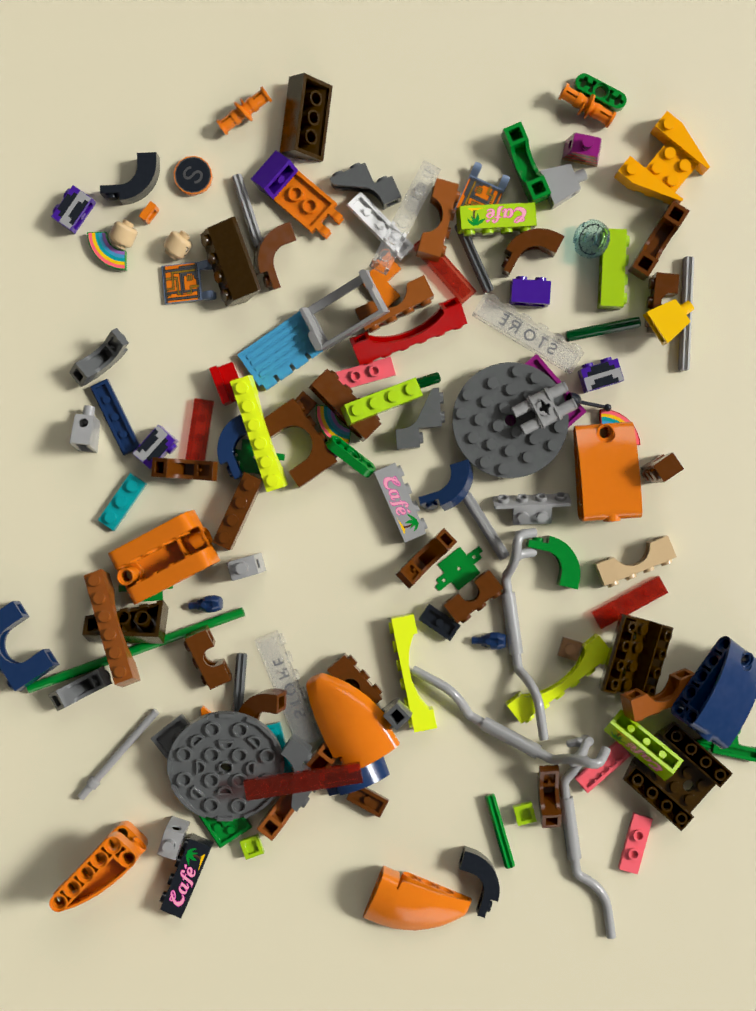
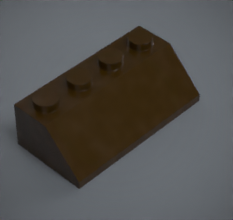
[280,73,333,162]
[200,216,261,307]

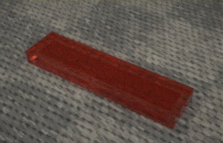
[413,240,477,305]
[185,398,214,461]
[591,576,668,629]

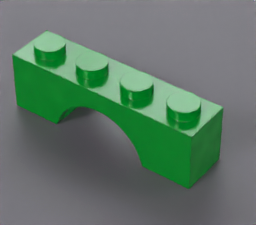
[501,122,551,204]

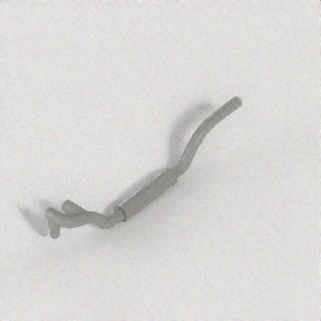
[501,528,549,741]

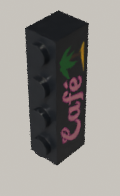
[159,833,214,918]

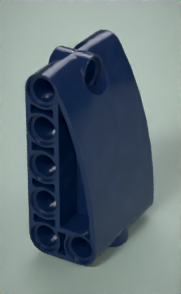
[671,636,756,749]

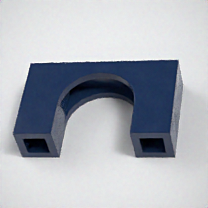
[0,601,60,691]

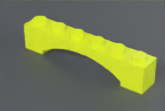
[230,375,289,492]
[388,613,437,733]
[505,633,610,724]

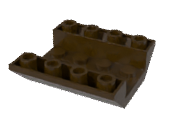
[599,613,674,696]
[623,721,733,831]

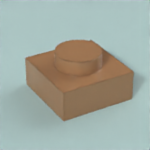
[557,637,582,661]

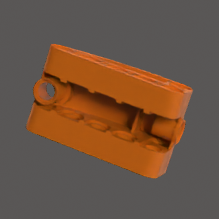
[573,422,642,522]
[108,510,221,605]
[49,821,148,912]

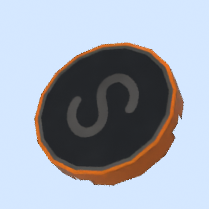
[174,156,213,196]

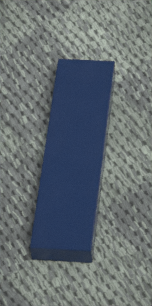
[90,379,140,456]

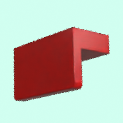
[209,362,239,406]

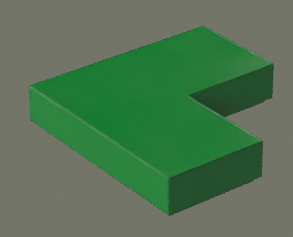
[199,816,252,848]

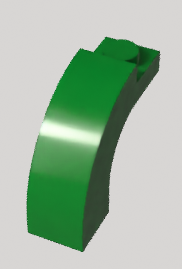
[526,535,580,589]

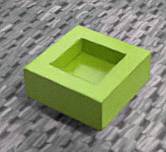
[513,801,537,826]
[240,834,265,860]

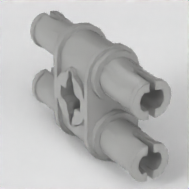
[511,381,578,435]

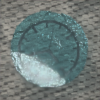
[573,219,610,259]

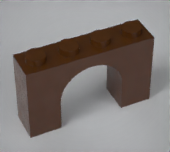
[264,398,338,488]

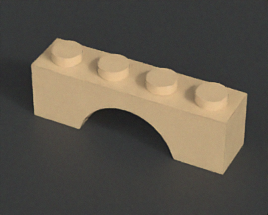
[593,535,677,588]

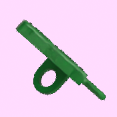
[696,730,756,762]

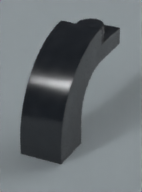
[100,152,160,205]
[458,846,500,918]

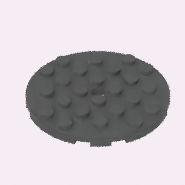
[452,362,569,478]
[167,711,284,821]

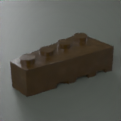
[82,600,169,644]

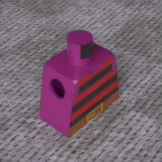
[561,133,602,167]

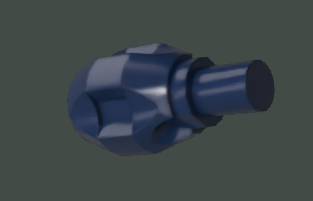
[188,595,223,613]
[472,632,506,650]

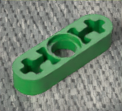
[574,73,627,112]
[326,435,376,478]

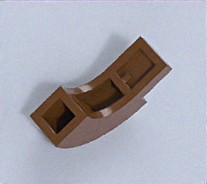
[151,457,218,481]
[537,765,562,828]

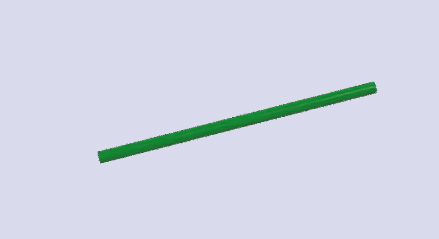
[27,607,245,693]

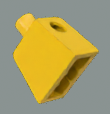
[643,299,694,345]

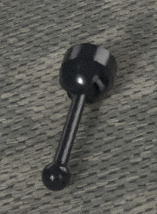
[566,392,612,412]

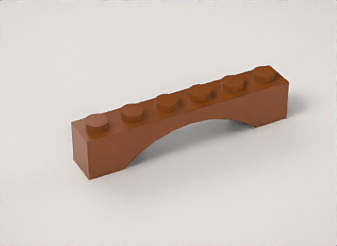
[84,569,141,687]
[257,741,337,841]

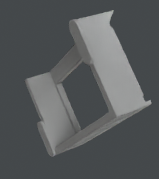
[299,269,390,351]

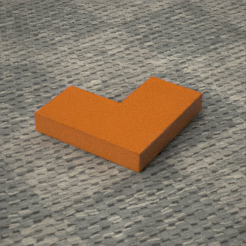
[362,255,401,308]

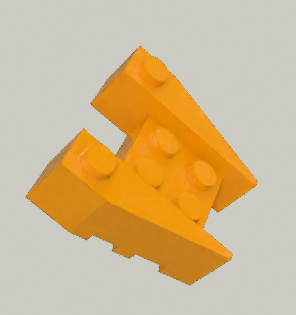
[614,111,710,205]

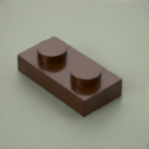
[346,787,389,818]

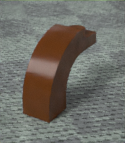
[254,222,296,291]
[501,228,565,277]
[396,528,457,588]
[239,688,287,720]

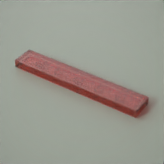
[243,762,363,801]

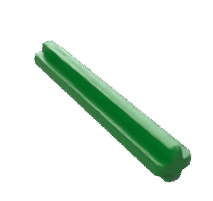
[485,794,515,869]

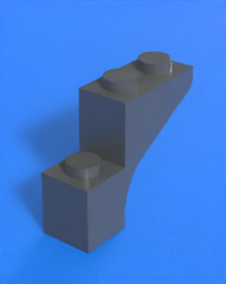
[330,163,401,209]
[396,388,445,450]
[281,733,321,812]

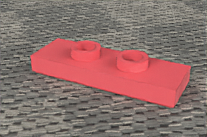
[336,357,396,388]
[574,741,631,793]
[618,812,653,874]

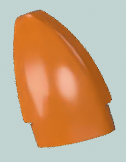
[306,673,400,773]
[363,865,472,931]

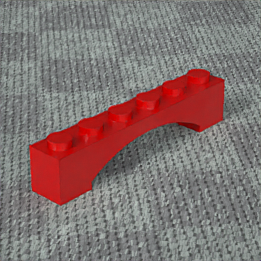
[349,297,468,365]

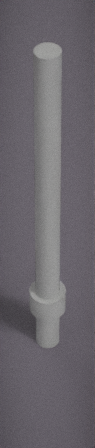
[78,709,159,800]

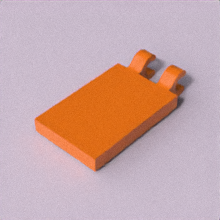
[271,171,344,239]

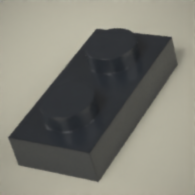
[418,604,461,641]

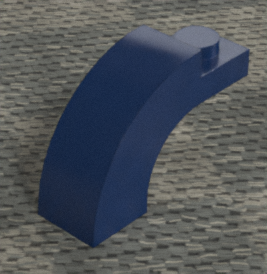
[217,414,247,480]
[419,459,473,511]
[323,757,390,796]

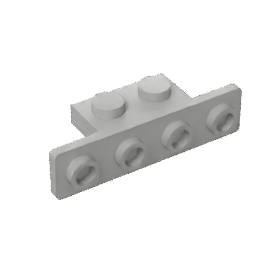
[493,492,571,525]

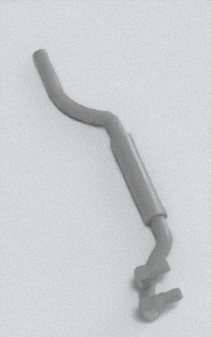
[411,666,611,769]
[559,735,616,939]

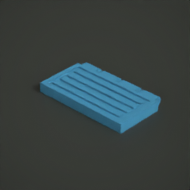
[237,311,323,390]

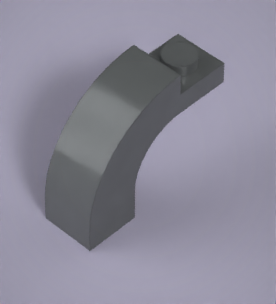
[69,328,129,387]
[49,666,112,711]
[381,698,412,730]

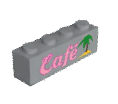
[374,463,428,542]

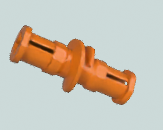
[558,83,616,128]
[216,87,272,135]

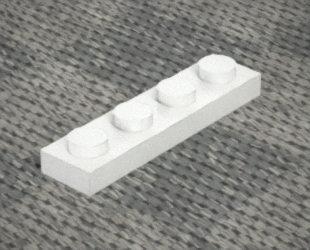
[347,192,414,261]

